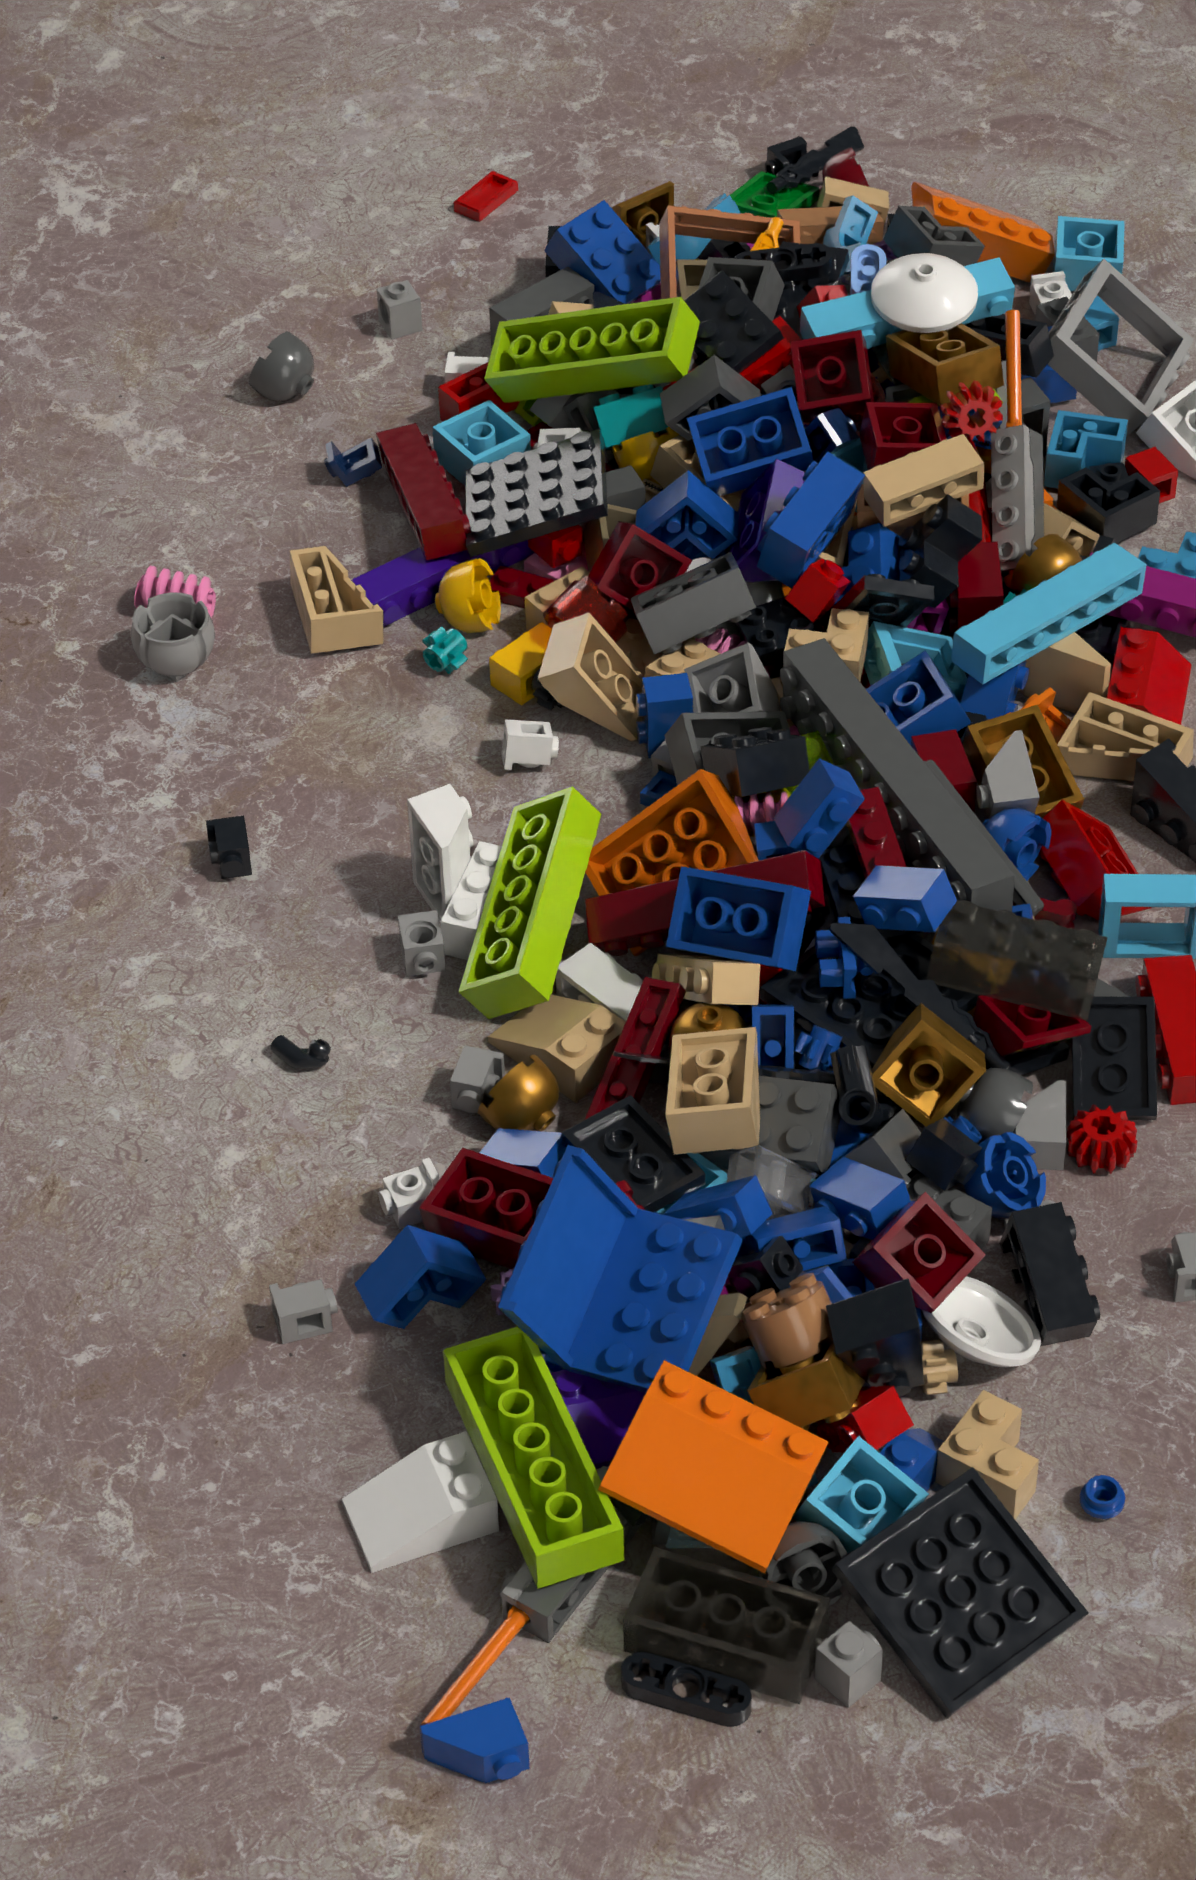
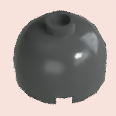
[249,331,314,402]
[957,1068,1033,1144]
[758,1521,848,1616]

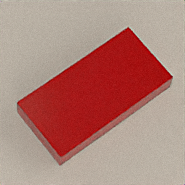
[453,171,518,222]

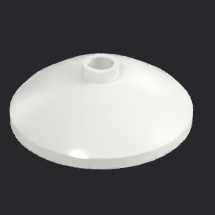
[871,253,978,333]
[922,1276,1041,1367]

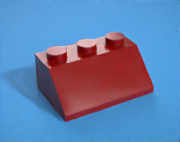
[1107,627,1192,725]
[1039,799,1152,921]

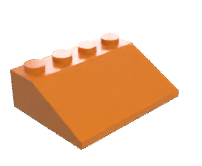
[911,181,1055,283]
[585,769,759,956]
[598,1360,829,1573]

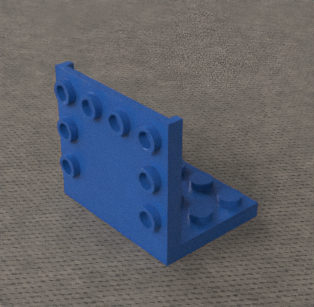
[498,1145,743,1393]

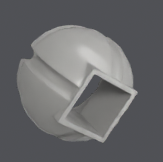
[130,593,215,682]

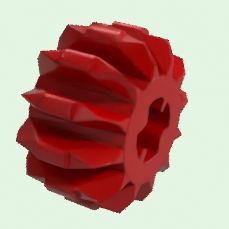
[940,380,1003,443]
[1066,1104,1138,1174]

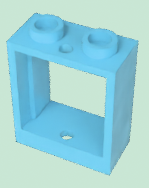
[864,621,967,703]
[1098,874,1196,959]

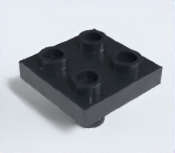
[736,595,825,670]

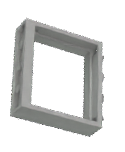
[1048,259,1194,436]

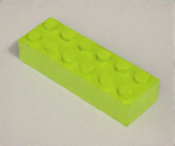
[484,297,700,403]
[458,786,602,1019]
[443,1326,624,1589]

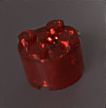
[543,576,627,643]

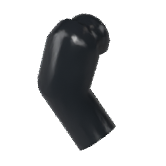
[270,1035,331,1069]

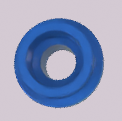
[1080,1475,1125,1519]

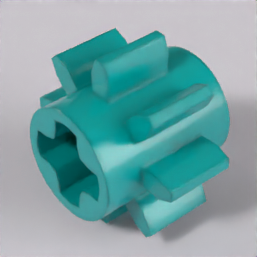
[422,626,468,674]

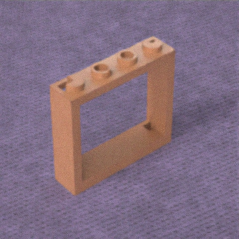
[659,205,800,299]

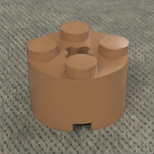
[741,1273,834,1369]

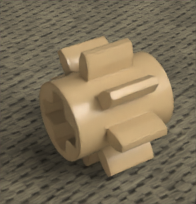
[921,1340,958,1395]

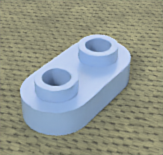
[850,244,886,295]

